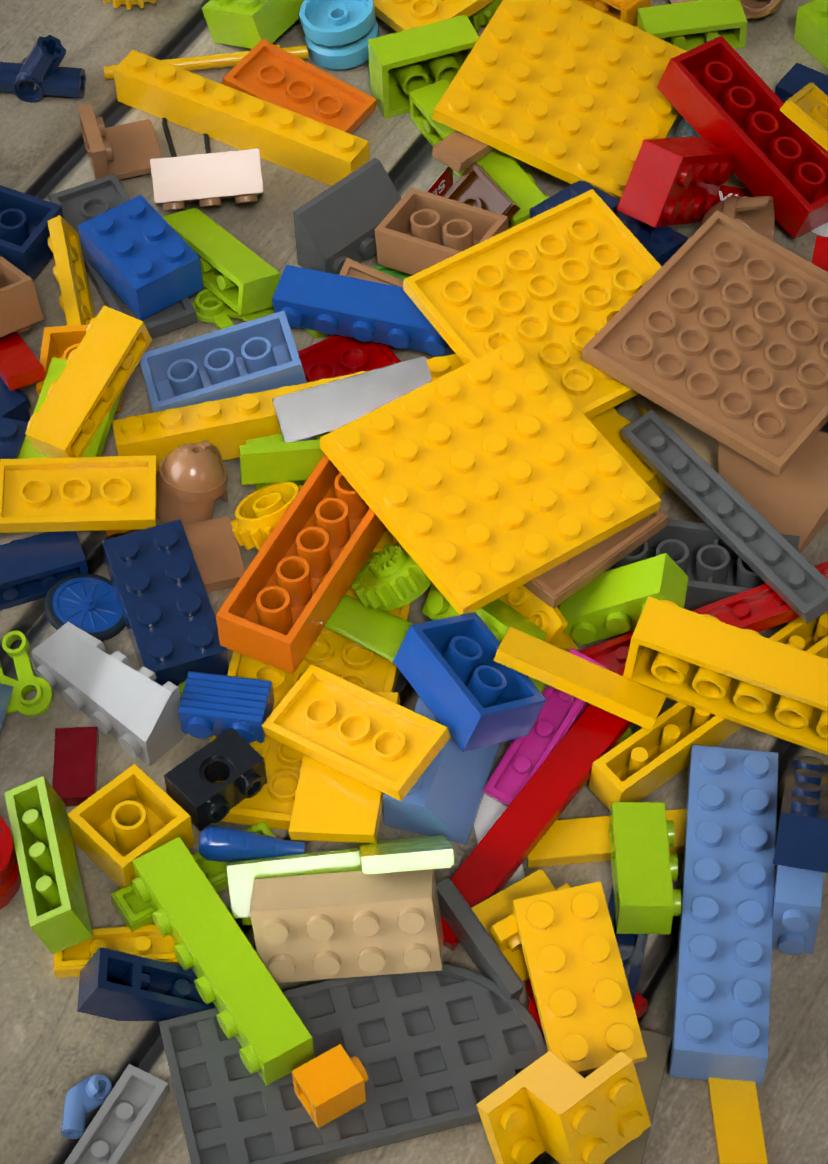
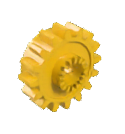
[231,482,303,551]

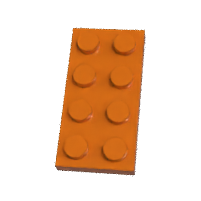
[223,39,377,134]

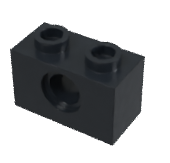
[164,727,267,831]

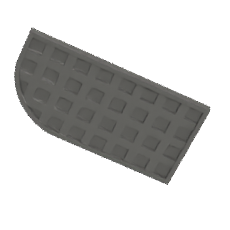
[159,963,548,1164]

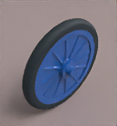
[44,573,126,641]

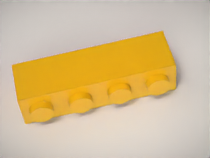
[25,305,152,458]

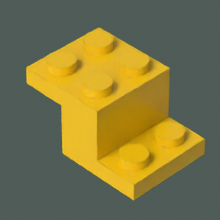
[476,1051,651,1164]

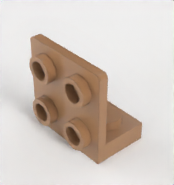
[78,104,163,180]

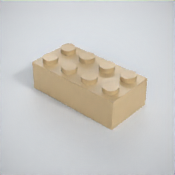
[250,869,444,983]

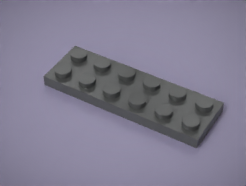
[48,173,197,338]

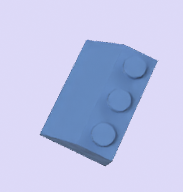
[383,696,502,845]

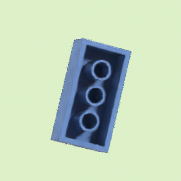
[140,311,307,412]

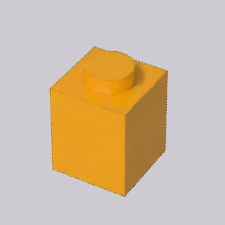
[292,1044,369,1128]

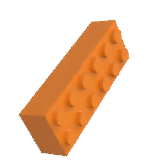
[216,454,387,674]

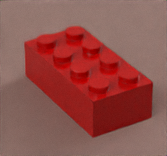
[617,136,734,228]

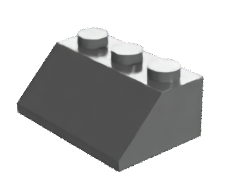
[293,158,402,275]

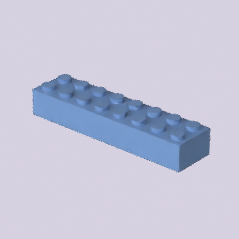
[670,745,778,1086]

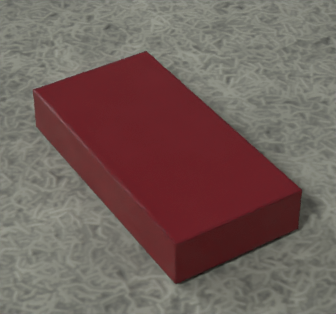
[52,726,99,806]

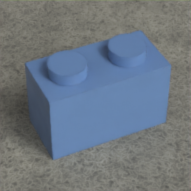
[772,865,824,955]

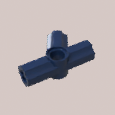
[0,35,86,103]

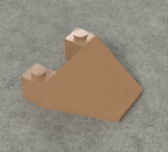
[718,431,828,553]

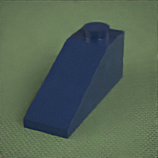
[77,947,216,1021]

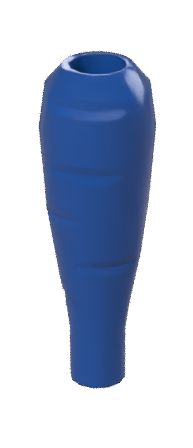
[199,826,305,862]

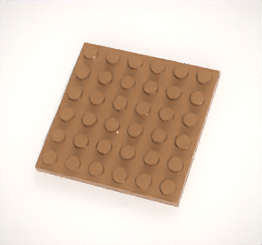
[581,210,828,477]

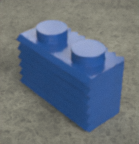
[178,671,274,744]

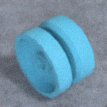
[299,0,380,70]

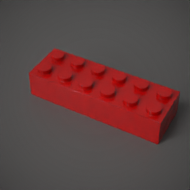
[657,36,828,239]

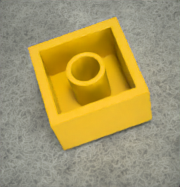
[67,764,195,889]

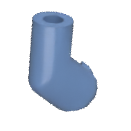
[61,1074,112,1139]

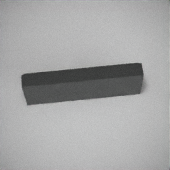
[436,878,524,1001]

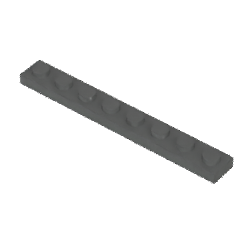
[620,410,828,624]

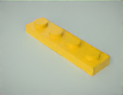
[47,215,95,326]

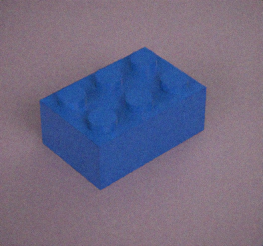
[78,194,204,321]
[393,612,547,752]

